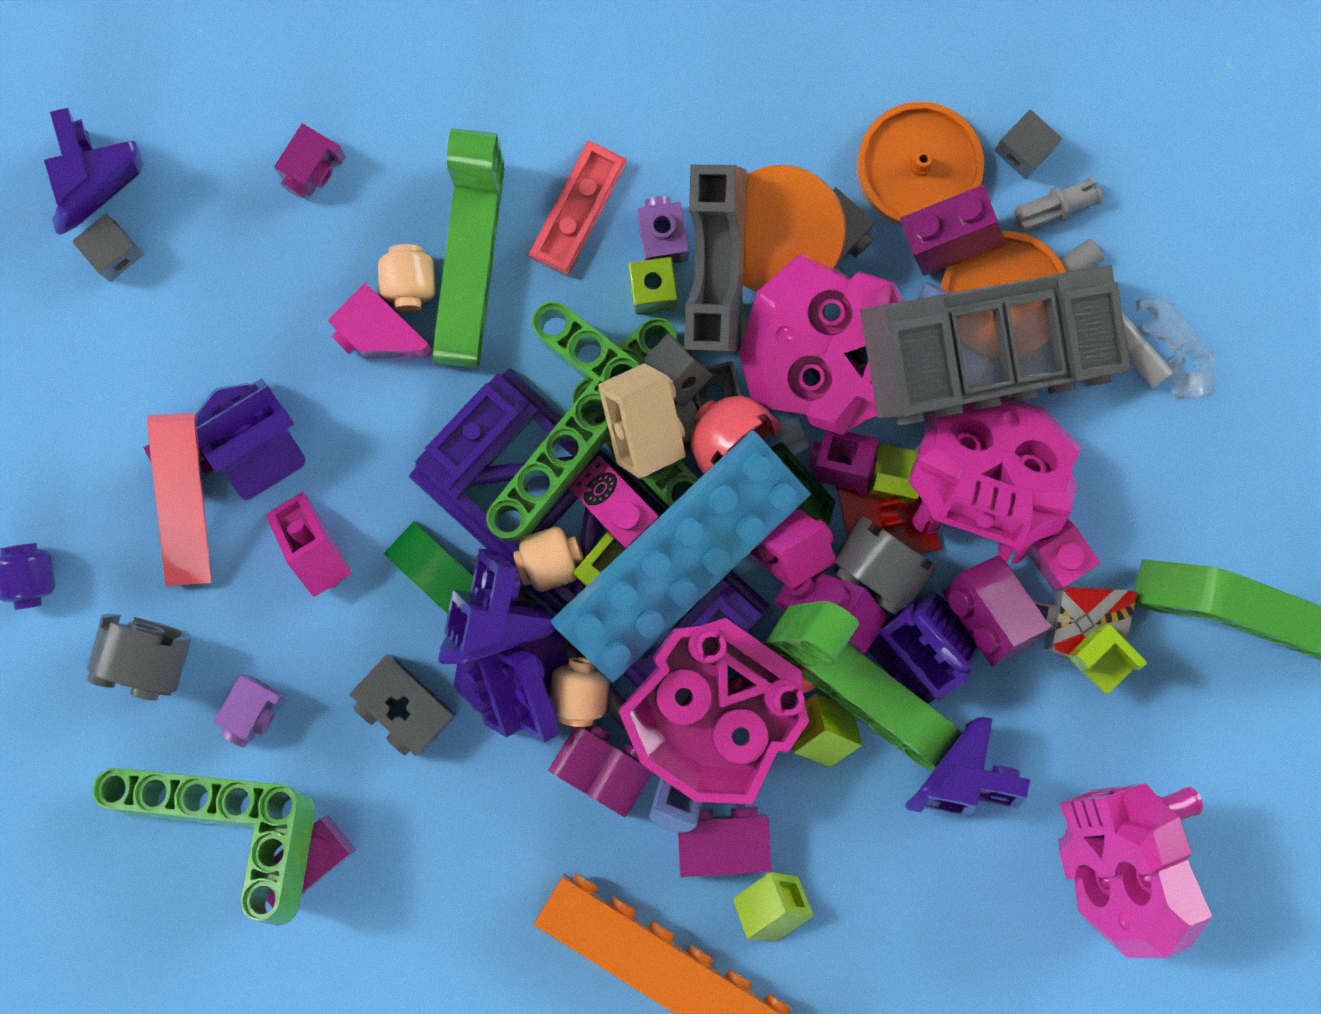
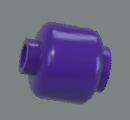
[0,543,55,610]

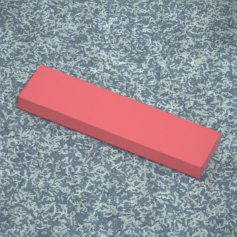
[147,413,212,586]

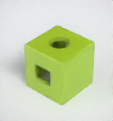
[628,257,678,314]

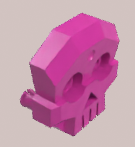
[739,254,903,435]
[908,395,1082,564]
[618,618,809,804]
[1058,783,1212,958]

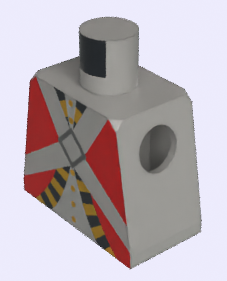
[1033,587,1137,661]

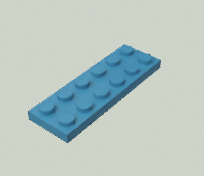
[551,429,811,683]

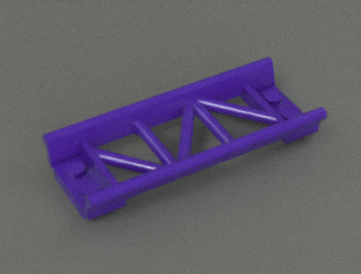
[409,368,771,705]

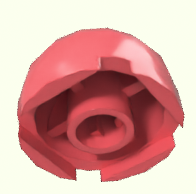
[690,396,780,474]

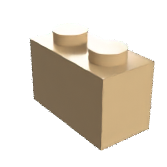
[598,363,686,479]

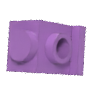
[637,196,689,263]
[213,675,287,748]

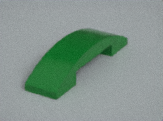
[383,521,473,614]

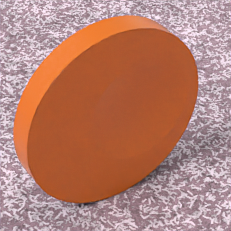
[856,101,984,227]
[743,165,846,292]
[941,231,1066,360]

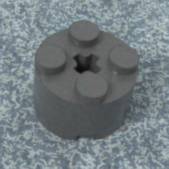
[833,515,938,615]
[87,614,191,701]

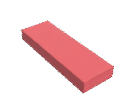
[528,140,627,277]

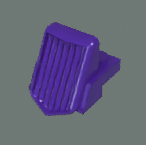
[44,108,143,235]
[196,378,306,500]
[438,548,555,664]
[868,591,979,704]
[454,628,569,742]
[905,717,1030,817]

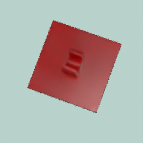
[835,475,941,554]

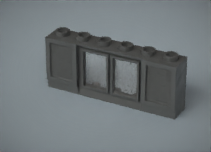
[860,265,1131,425]

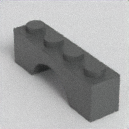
[684,164,747,351]

